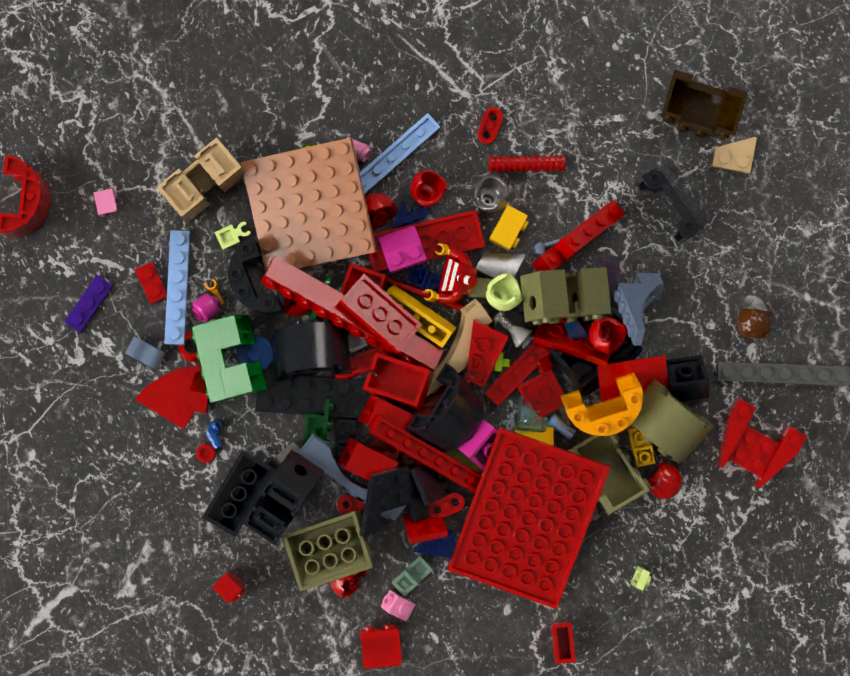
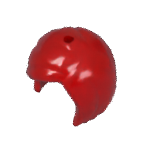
[410,169,448,207]
[589,317,628,354]
[647,461,682,499]

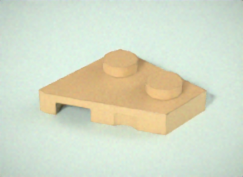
[712,137,757,174]

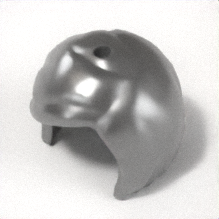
[474,175,510,212]

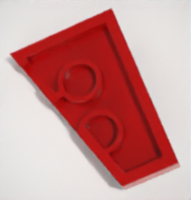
[466,319,509,388]

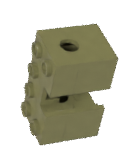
[520,267,611,325]

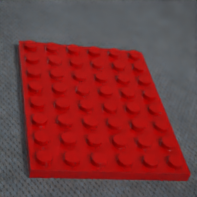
[447,426,610,609]

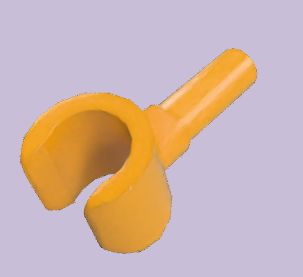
[205,279,224,305]

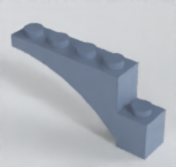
[614,273,664,345]

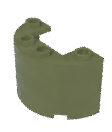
[630,379,714,464]
[568,433,651,516]

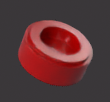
[196,444,216,463]

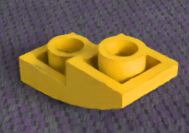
[627,427,655,468]

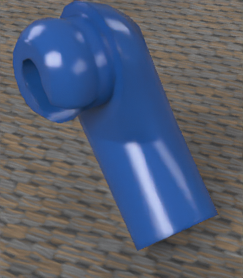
[206,420,223,449]

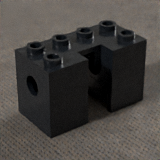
[243,449,324,545]

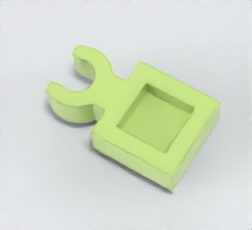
[215,222,251,250]

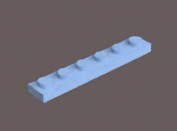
[360,113,440,195]
[164,230,190,345]

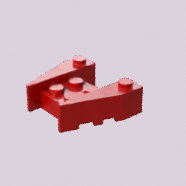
[717,398,807,488]

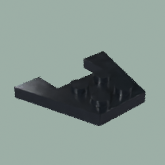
[359,465,431,537]

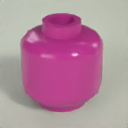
[191,294,221,322]

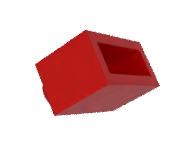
[212,570,246,604]
[550,620,576,664]

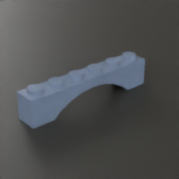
[299,433,406,521]

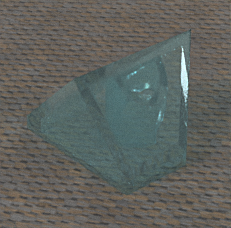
[516,395,548,433]

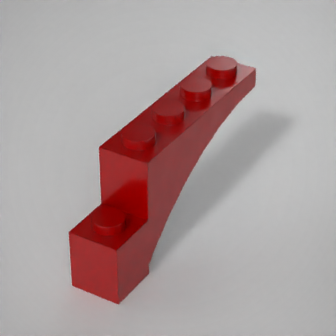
[531,199,625,271]

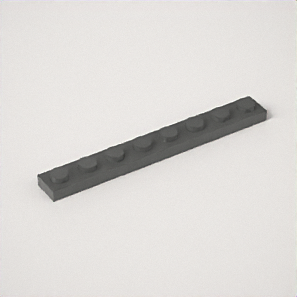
[716,362,850,386]

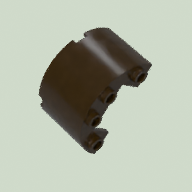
[661,70,748,141]

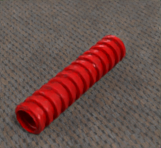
[489,154,566,173]

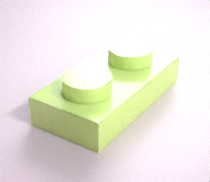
[631,566,651,590]

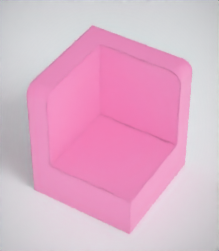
[93,188,117,217]

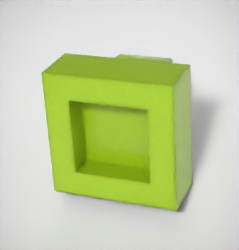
[492,352,510,372]

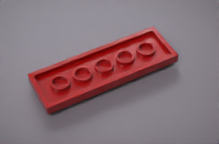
[369,210,485,272]

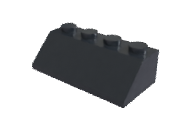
[202,449,276,537]

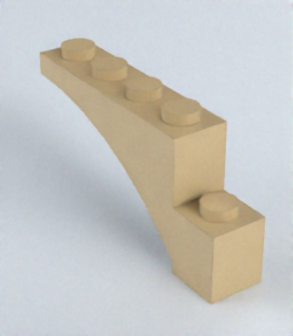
[427,299,492,396]

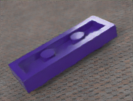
[64,275,113,333]

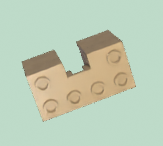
[157,137,244,223]

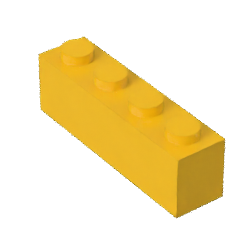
[386,285,457,348]

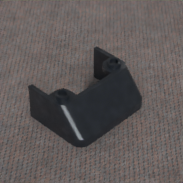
[549,303,642,396]

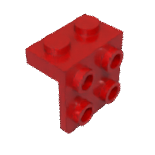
[360,624,402,669]

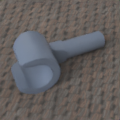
[534,239,560,254]

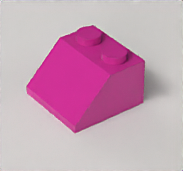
[378,225,427,274]
[457,419,497,470]

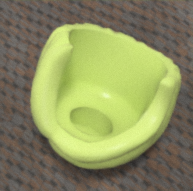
[486,273,523,311]

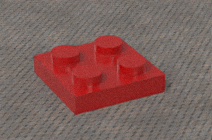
[517,369,564,421]

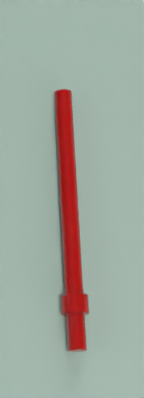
[387,277,497,324]

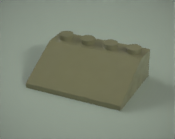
[283,511,374,592]

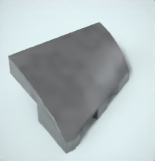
[476,253,525,279]

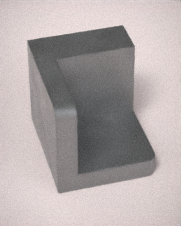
[349,334,368,355]

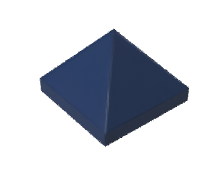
[564,321,588,339]

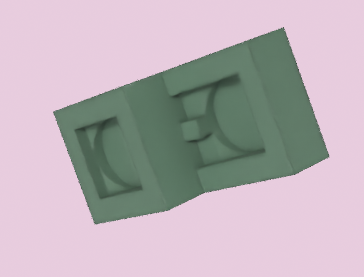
[391,554,434,597]

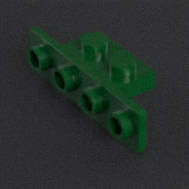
[303,396,334,446]

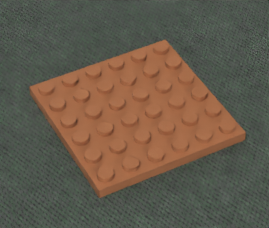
[241,137,377,271]

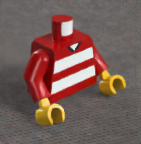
[424,243,478,303]

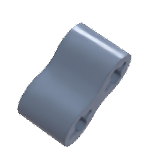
[125,336,166,370]

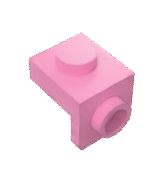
[381,590,416,621]

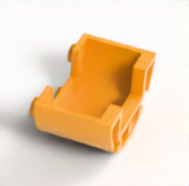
[560,373,643,436]

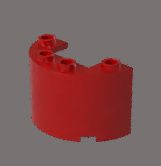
[0,155,51,238]

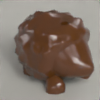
[736,308,773,339]

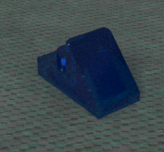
[392,200,429,229]

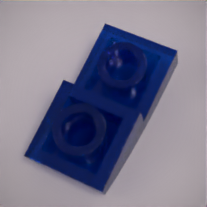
[405,266,442,294]

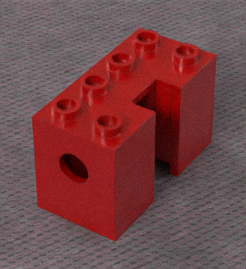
[337,395,414,481]

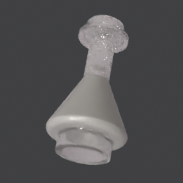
[493,311,534,349]

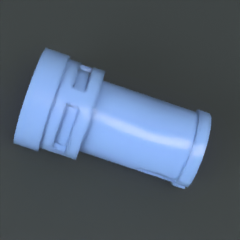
[546,414,576,440]

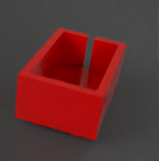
[363,353,434,411]

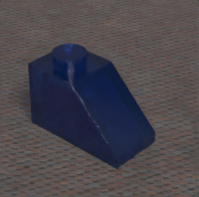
[413,529,456,559]

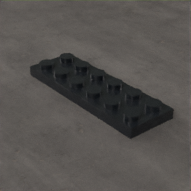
[256,373,371,419]

